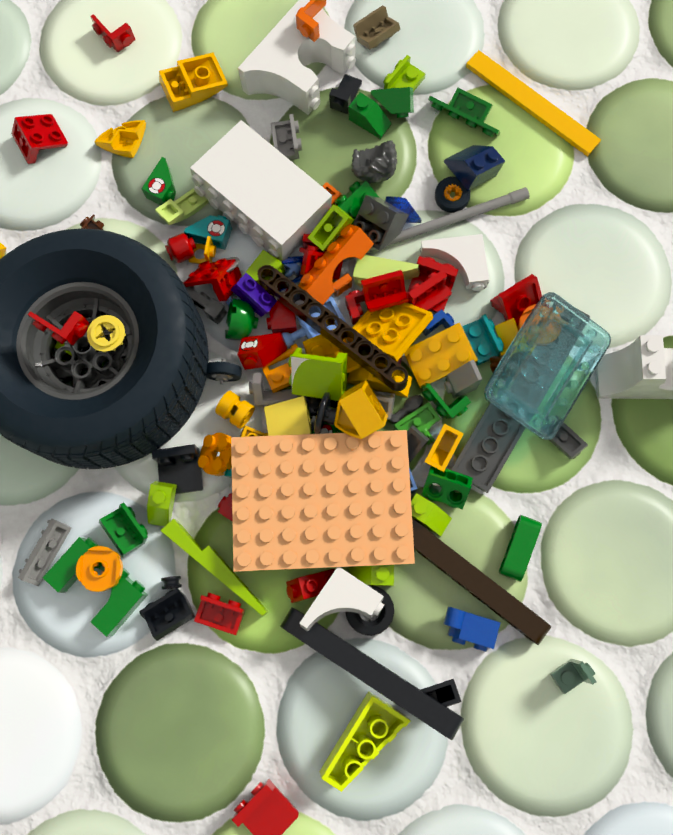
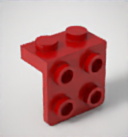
[407,256,459,313]
[232,779,299,835]

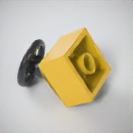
[314,380,388,439]

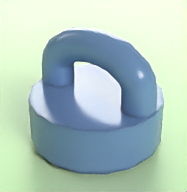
[283,258,301,278]

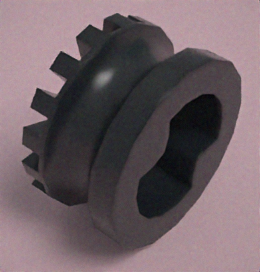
[161,576,182,590]

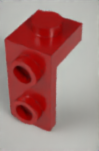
[90,14,136,52]
[28,311,90,346]
[286,569,335,603]

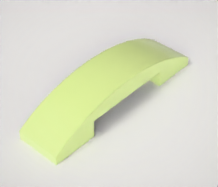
[155,188,209,225]

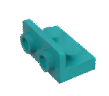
[462,314,504,366]

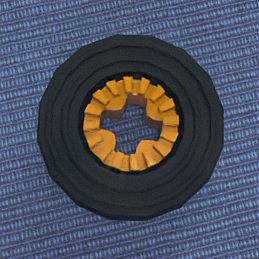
[435,176,471,213]

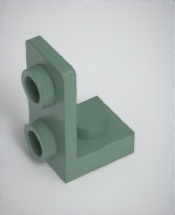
[550,659,597,694]

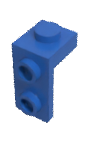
[422,309,468,338]

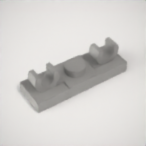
[18,519,71,586]

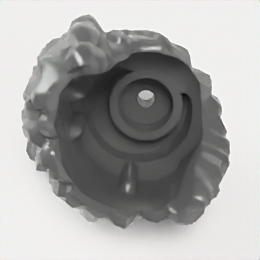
[351,140,397,183]

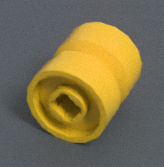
[215,390,255,429]

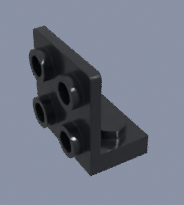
[152,444,203,494]

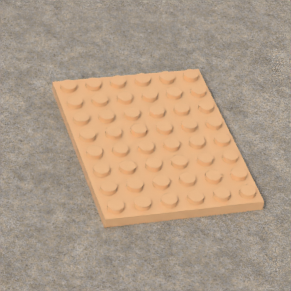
[231,430,415,572]

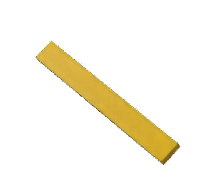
[466,50,601,157]

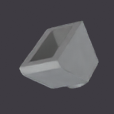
[444,360,482,399]

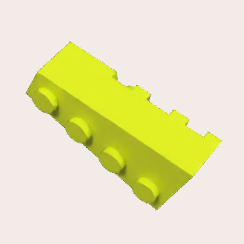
[319,691,411,792]

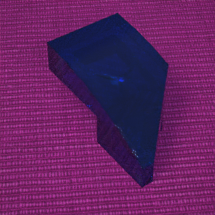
[385,196,422,223]

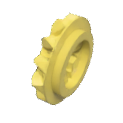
[87,315,126,353]

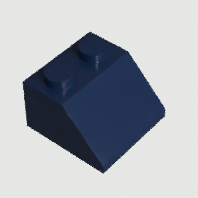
[444,145,505,191]

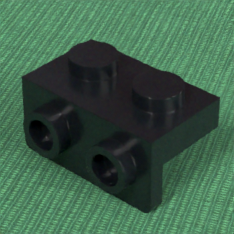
[139,588,195,641]

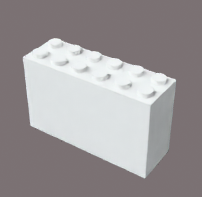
[190,120,332,262]

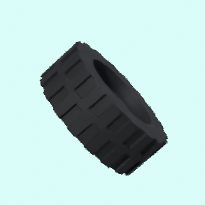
[345,585,394,636]

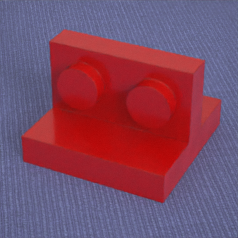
[490,274,544,327]

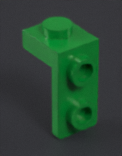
[421,383,471,419]

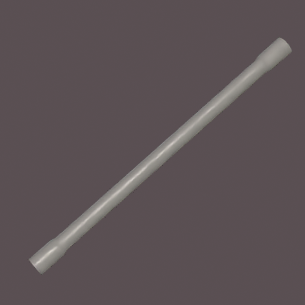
[343,187,530,262]

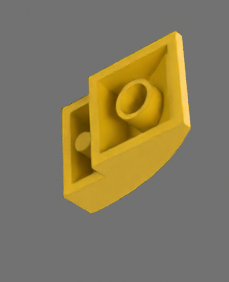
[159,53,228,112]

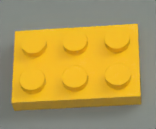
[404,322,478,388]

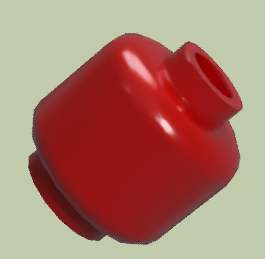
[165,233,197,263]

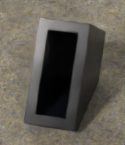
[421,679,462,707]

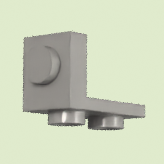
[249,373,297,406]

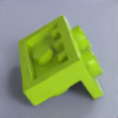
[383,55,425,92]

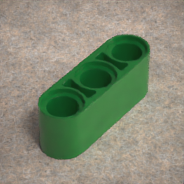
[499,514,542,582]

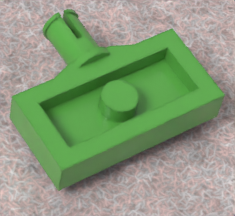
[394,402,441,446]

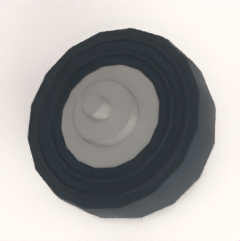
[206,359,242,385]

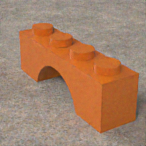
[297,224,374,305]

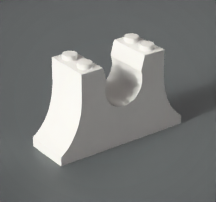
[238,0,356,115]
[595,335,673,399]

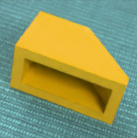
[424,424,464,472]

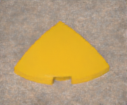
[94,120,146,158]

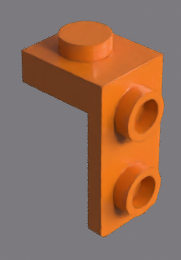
[296,0,326,42]

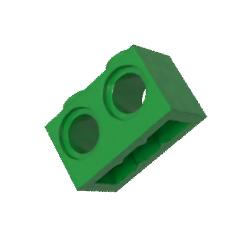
[421,466,473,510]

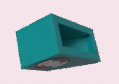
[184,215,232,250]

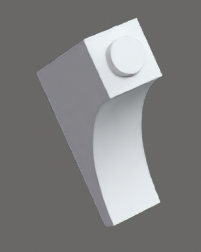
[420,234,490,291]
[299,567,385,632]

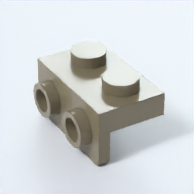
[353,5,401,50]

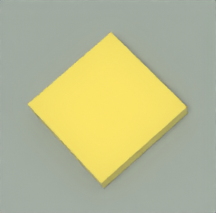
[264,396,312,436]

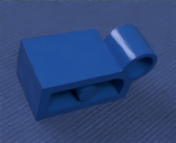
[444,607,501,652]

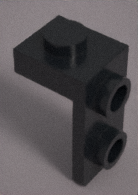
[329,74,362,114]

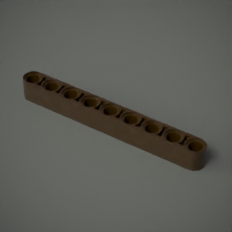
[257,265,408,391]
[412,518,551,645]

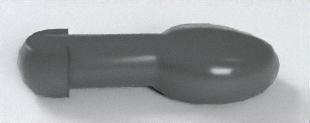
[390,395,424,424]

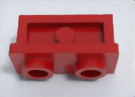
[361,270,409,312]
[408,270,452,311]
[194,592,245,635]

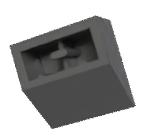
[353,195,409,251]

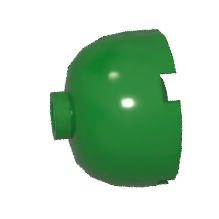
[225,298,259,340]

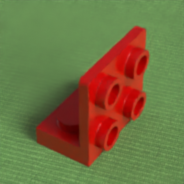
[11,114,68,164]
[184,258,242,302]

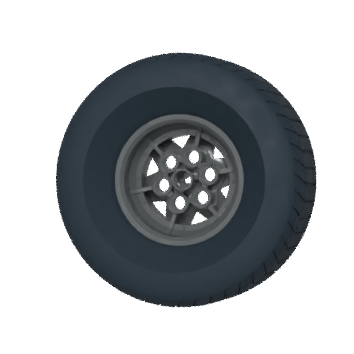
[0,229,208,469]

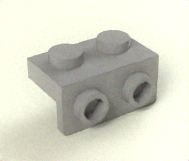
[271,114,302,160]

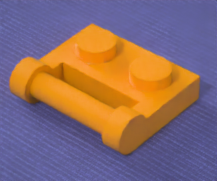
[262,344,298,393]

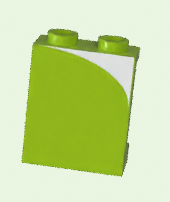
[288,347,347,401]

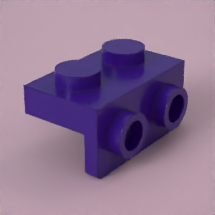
[230,273,277,318]

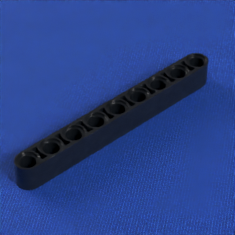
[280,607,464,740]

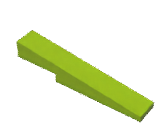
[160,519,268,616]

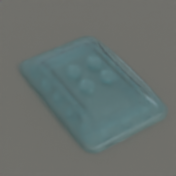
[484,292,611,440]

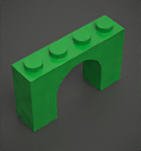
[43,537,148,637]

